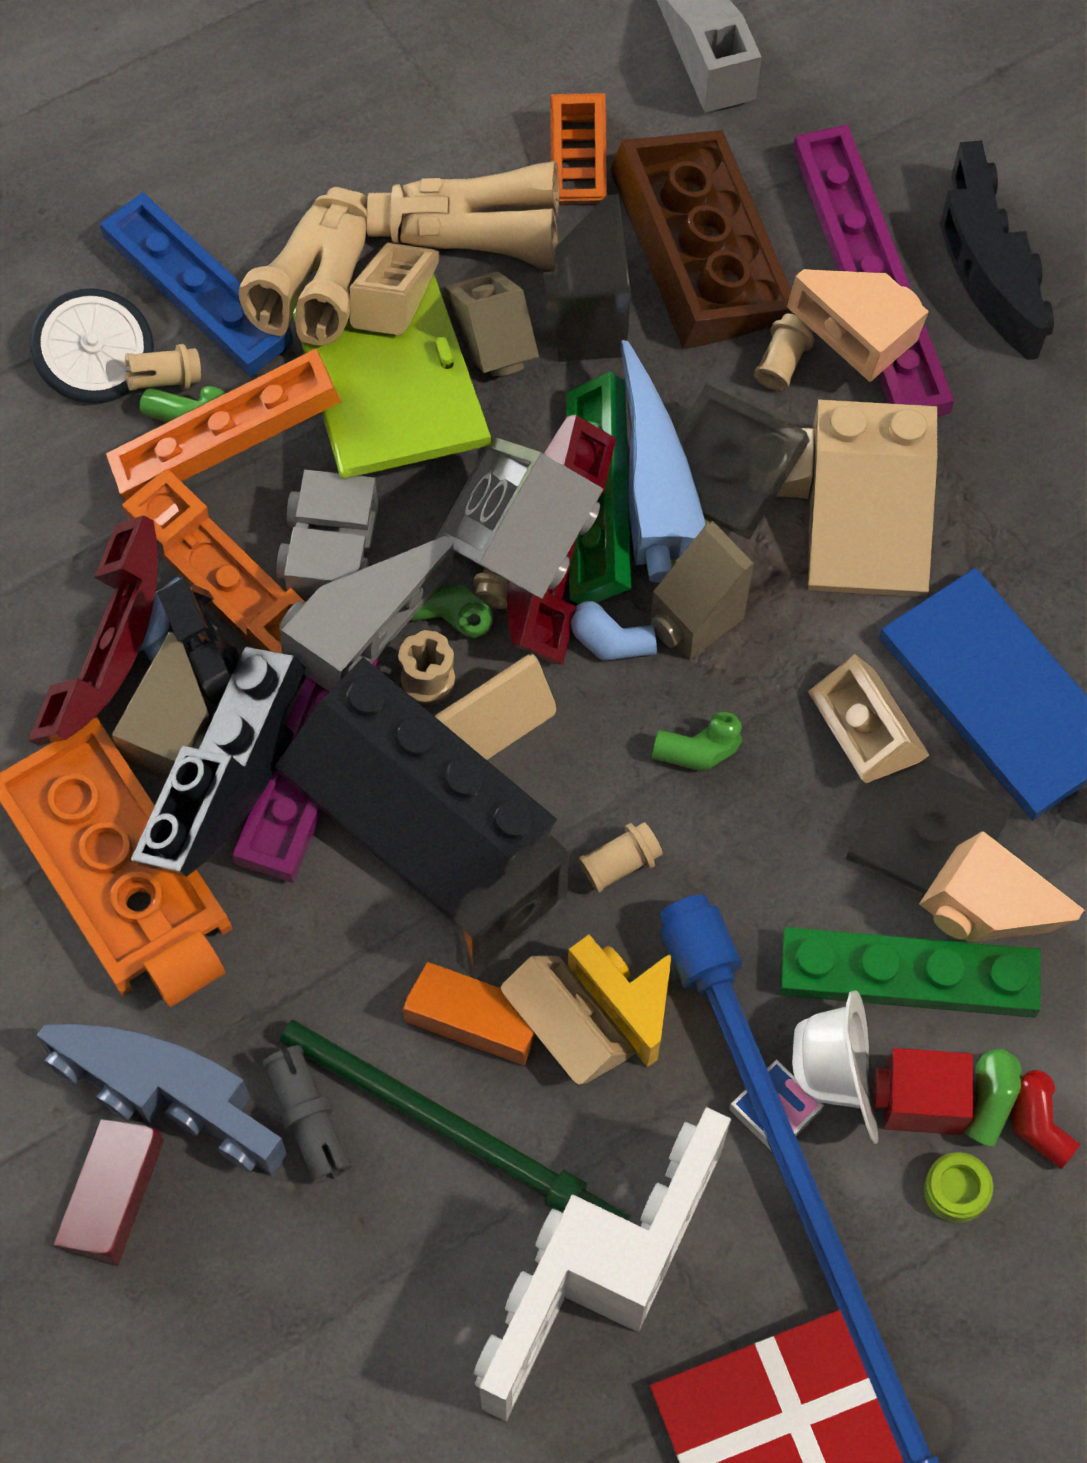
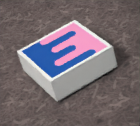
[729,1059,824,1150]

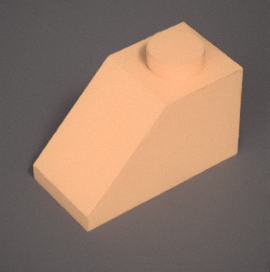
[787,269,929,382]
[919,831,1084,943]

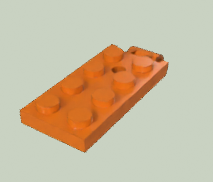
[0,717,233,1008]

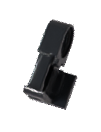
[157,577,240,707]

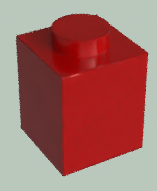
[872,1048,973,1135]

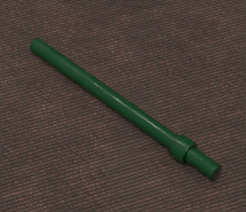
[280,1019,630,1221]

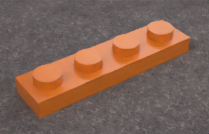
[106,348,342,501]

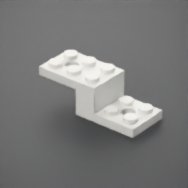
[474,1107,731,1422]

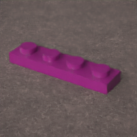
[232,656,380,883]

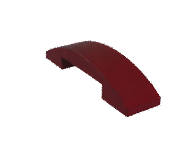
[507,415,616,665]
[28,515,158,746]

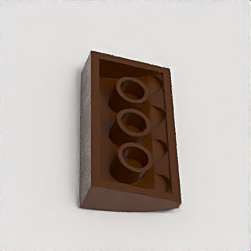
[610,130,794,348]

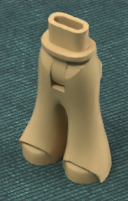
[367,161,559,270]
[239,187,368,346]

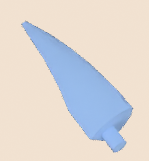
[620,340,706,583]

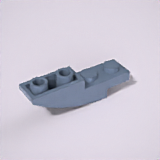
[36,1024,287,1176]

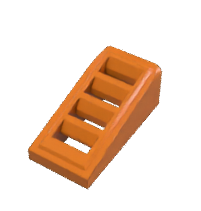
[550,93,607,205]

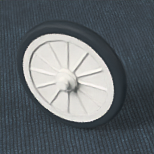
[30,288,154,403]

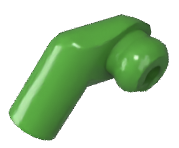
[411,585,493,638]
[964,1048,1022,1147]

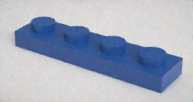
[100,192,294,377]

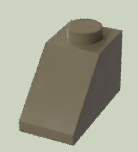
[444,271,539,376]
[650,521,754,660]
[112,632,211,779]

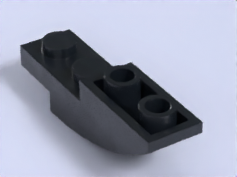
[940,140,1054,360]
[131,647,306,877]

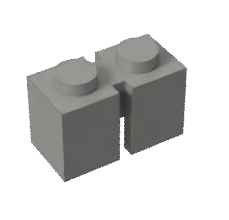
[276,469,378,602]

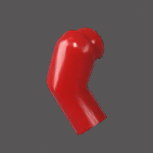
[1011,1070,1081,1170]

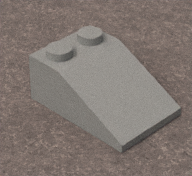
[435,436,603,599]

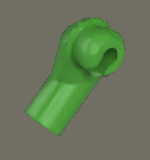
[140,386,226,423]
[652,712,742,771]

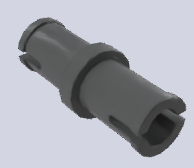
[262,1045,352,1184]

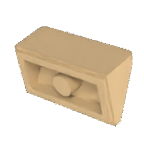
[435,654,556,760]
[807,654,930,783]
[501,955,635,1085]

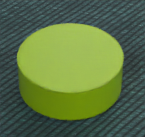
[923,1152,993,1223]

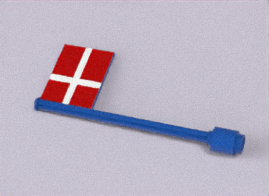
[650,894,939,1463]

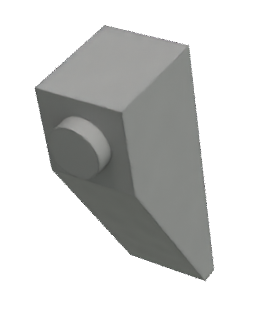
[280,536,455,692]

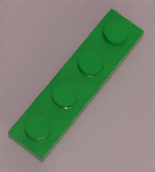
[566,371,631,604]
[779,927,1041,1018]

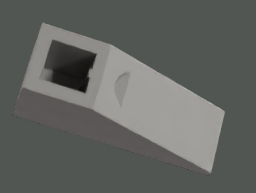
[657,0,762,113]

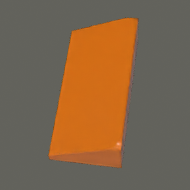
[402,962,536,1066]

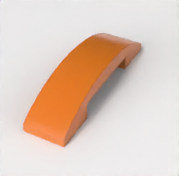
[122,467,306,653]

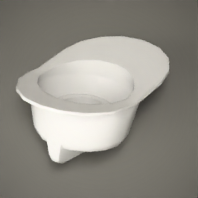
[792,990,878,1144]

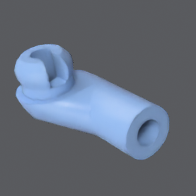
[571,601,657,661]

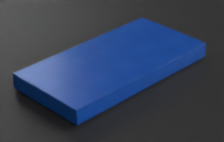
[879,567,1087,821]

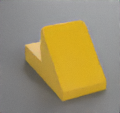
[568,934,671,1067]

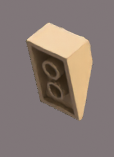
[808,400,937,598]

